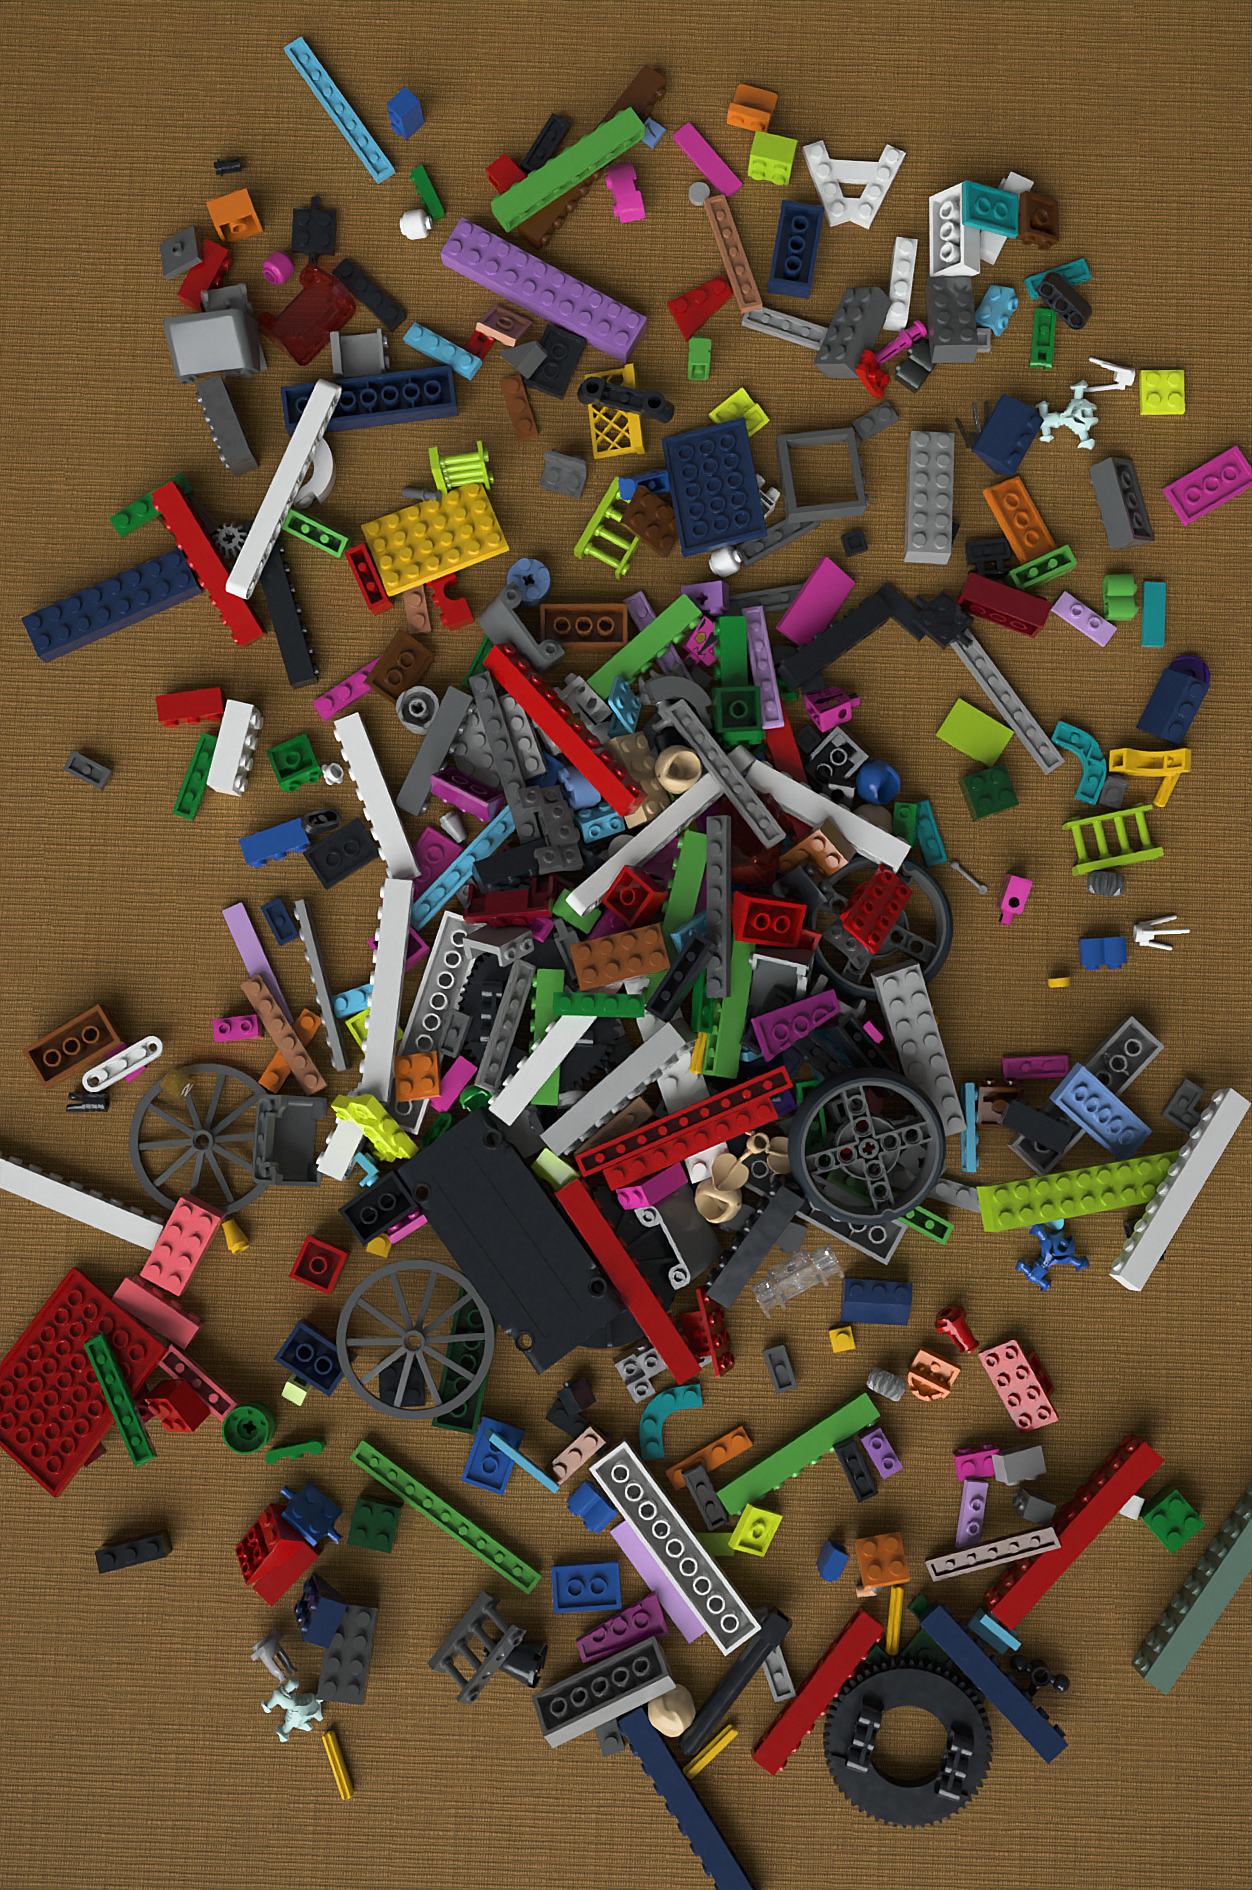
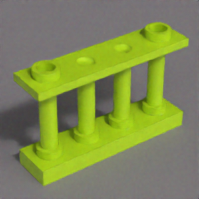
[428,441,494,495]
[574,476,641,580]
[1062,802,1164,876]

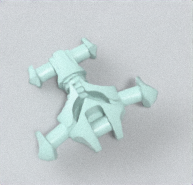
[1035,380,1098,450]
[261,1677,323,1742]

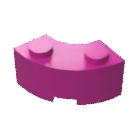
[605,162,646,224]

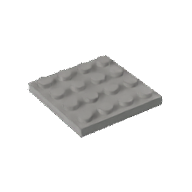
[453,693,549,792]

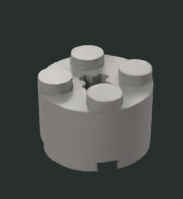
[396,686,441,735]

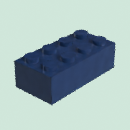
[767,200,825,299]

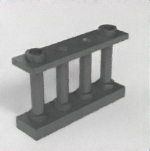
[427,1591,527,1705]

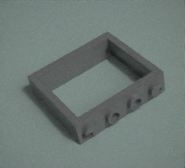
[775,427,869,524]

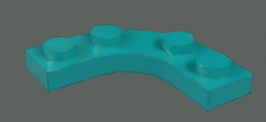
[1050,721,1107,806]
[639,1383,703,1461]

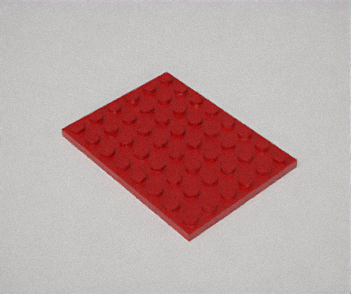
[0,1267,169,1498]

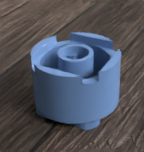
[507,558,551,608]
[558,766,601,811]

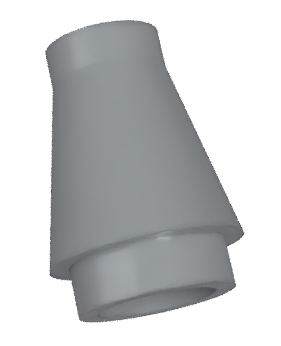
[439,810,468,843]

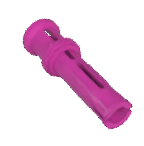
[874,320,927,366]

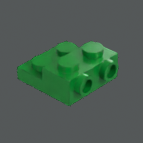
[266,733,324,792]

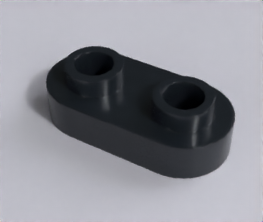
[301,808,341,834]

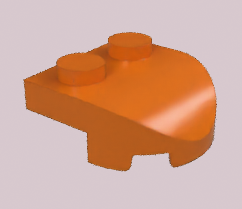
[907,1346,961,1401]

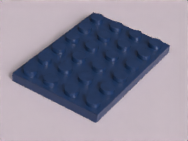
[661,417,768,557]

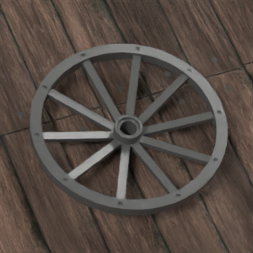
[129,1063,270,1215]
[336,1259,495,1420]

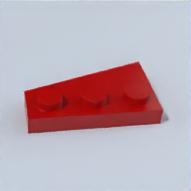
[667,275,733,342]

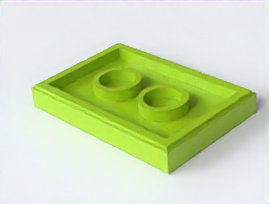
[935,698,1014,768]

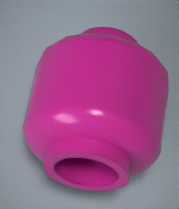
[262,251,294,285]

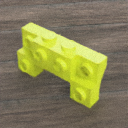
[331,1093,419,1163]

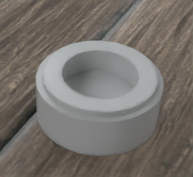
[689,182,710,206]

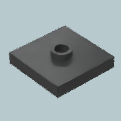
[159,225,203,280]

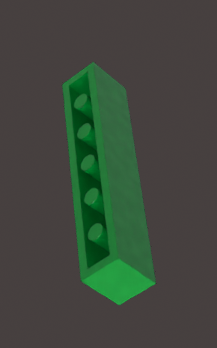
[713,616,750,749]

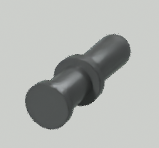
[401,487,442,502]

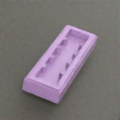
[1051,591,1117,647]
[955,1479,988,1548]

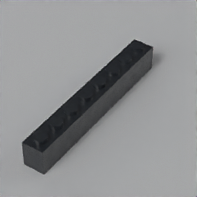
[244,519,320,690]
[472,817,645,894]

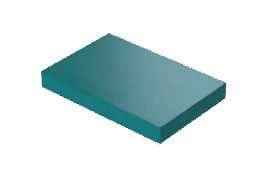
[962,180,1019,239]

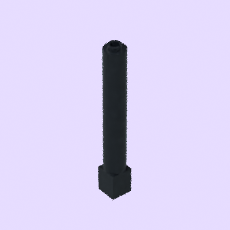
[678,1606,792,1756]

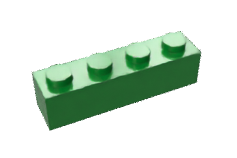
[410,165,445,222]

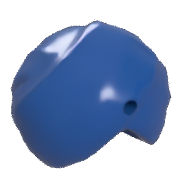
[855,759,901,805]

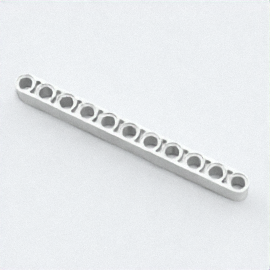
[226,378,342,600]
[566,745,757,917]

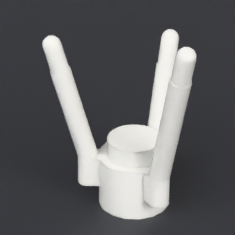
[1083,357,1135,392]
[1133,915,1190,950]

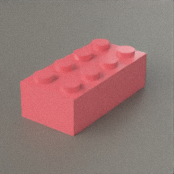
[140,1193,227,1296]

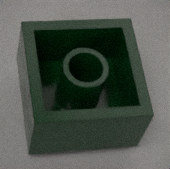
[711,686,762,733]
[958,763,1019,822]
[346,1493,404,1554]

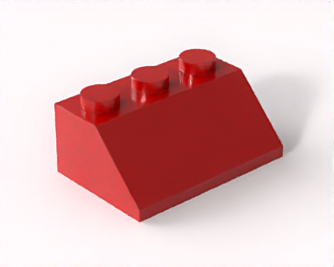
[731,891,807,949]

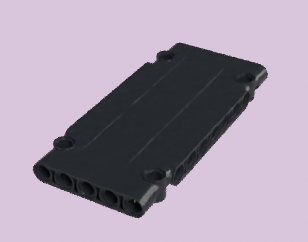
[397,1106,627,1375]

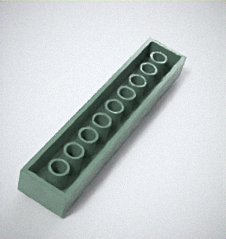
[1131,1483,1252,1695]

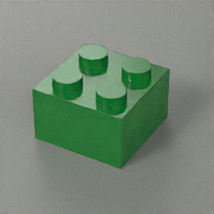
[1138,1484,1206,1554]

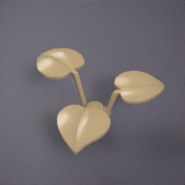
[711,1131,792,1192]

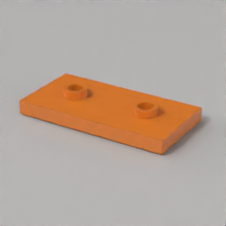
[982,475,1058,566]

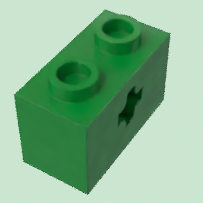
[891,802,921,849]

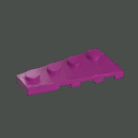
[751,989,841,1062]
[576,1590,669,1663]

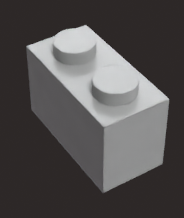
[992,1443,1046,1486]

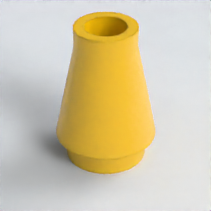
[222,1219,249,1254]

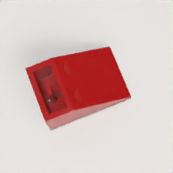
[235,1503,304,1586]

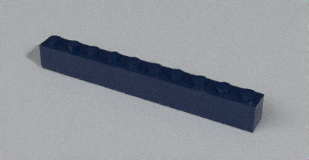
[617,1704,757,1890]

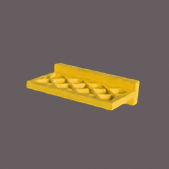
[585,363,646,459]

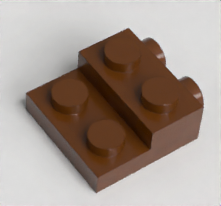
[1015,191,1060,250]
[975,1077,1024,1129]

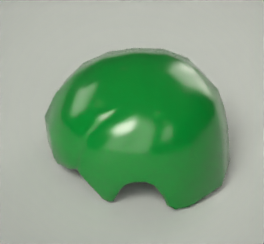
[460,1082,494,1113]

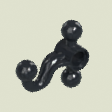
[1010,1654,1070,1696]

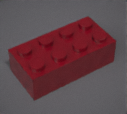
[956,572,1053,638]

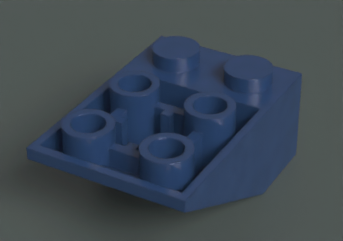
[294,1572,347,1649]

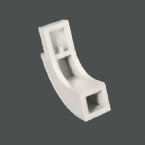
[293,437,336,509]

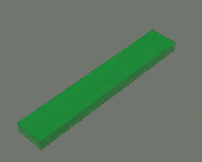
[83,1333,158,1468]

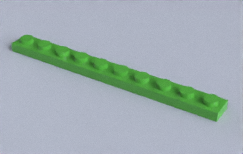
[350,1439,542,1595]

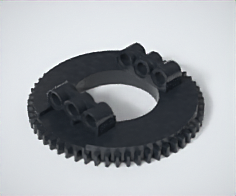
[458,933,622,1093]
[823,1656,993,1829]

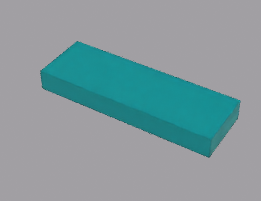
[1024,258,1092,301]
[1141,582,1166,648]
[914,799,948,868]

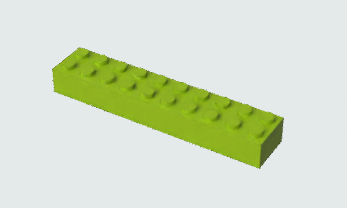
[976,1148,1181,1232]

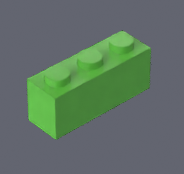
[282,508,355,558]
[1004,544,1077,591]

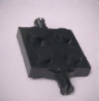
[291,196,336,269]
[912,591,975,650]

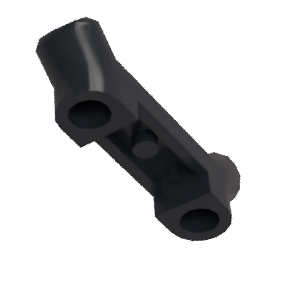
[577,377,675,424]

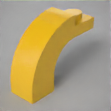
[1109,748,1191,777]

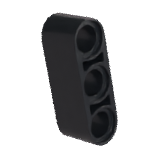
[1037,272,1092,330]

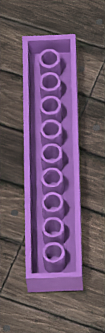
[440,217,647,364]

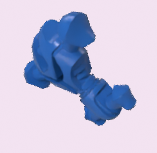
[1015,1223,1090,1292]

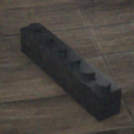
[777,594,894,692]

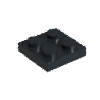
[378,1360,426,1407]

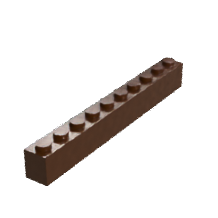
[518,65,667,251]

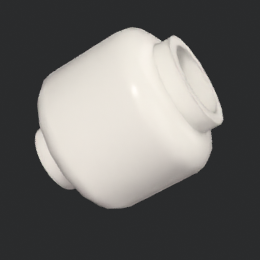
[400,209,433,240]
[709,546,743,578]

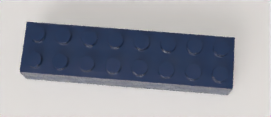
[281,365,459,438]
[21,548,203,663]

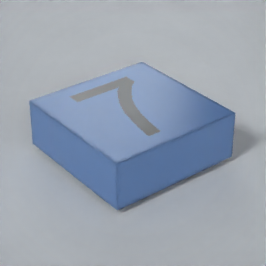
[641,117,666,149]

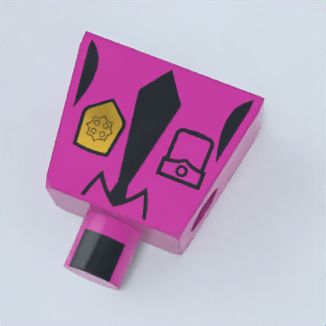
[682,616,717,670]
[804,687,860,732]
[996,873,1033,925]

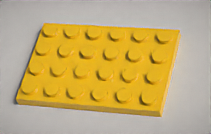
[361,483,509,597]

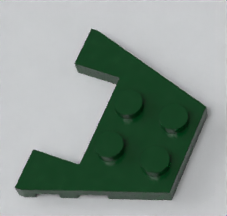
[864,1592,954,1670]

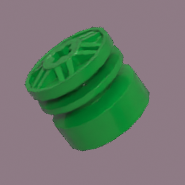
[222,1401,277,1454]

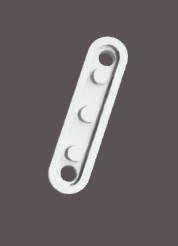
[82,1036,165,1092]

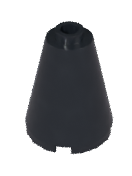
[483,1638,548,1689]

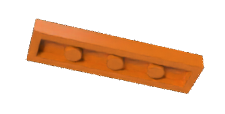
[258,1008,322,1094]
[665,1425,753,1491]

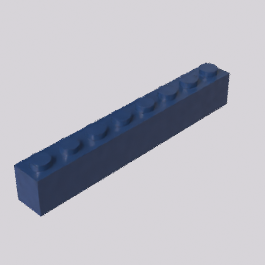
[917,1599,1068,1764]

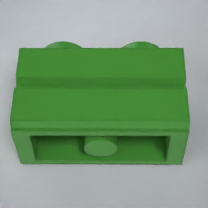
[687,336,711,381]

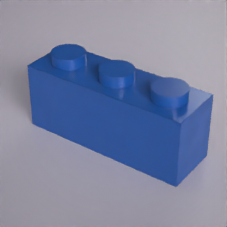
[239,818,313,868]

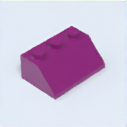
[430,766,506,822]

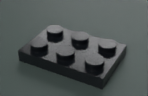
[523,324,587,400]
[302,818,380,890]

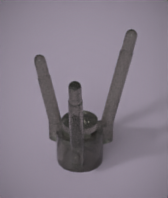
[955,401,989,452]

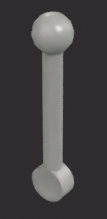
[951,861,987,894]

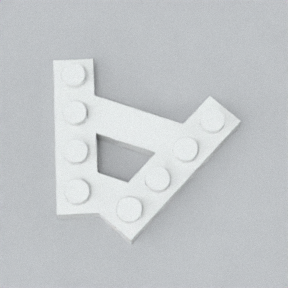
[802,140,906,230]

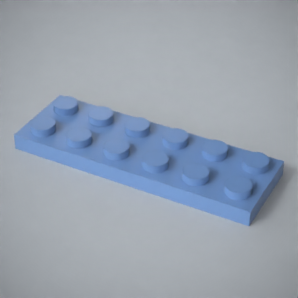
[1049,1062,1152,1160]

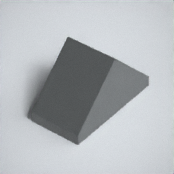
[500,341,547,379]

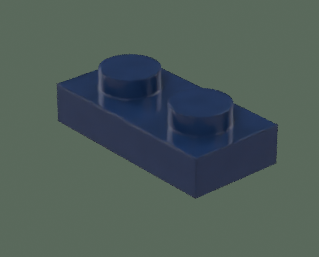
[260,897,300,946]

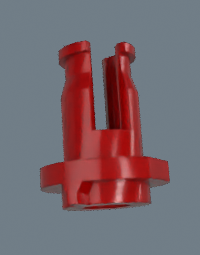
[934,1305,980,1354]

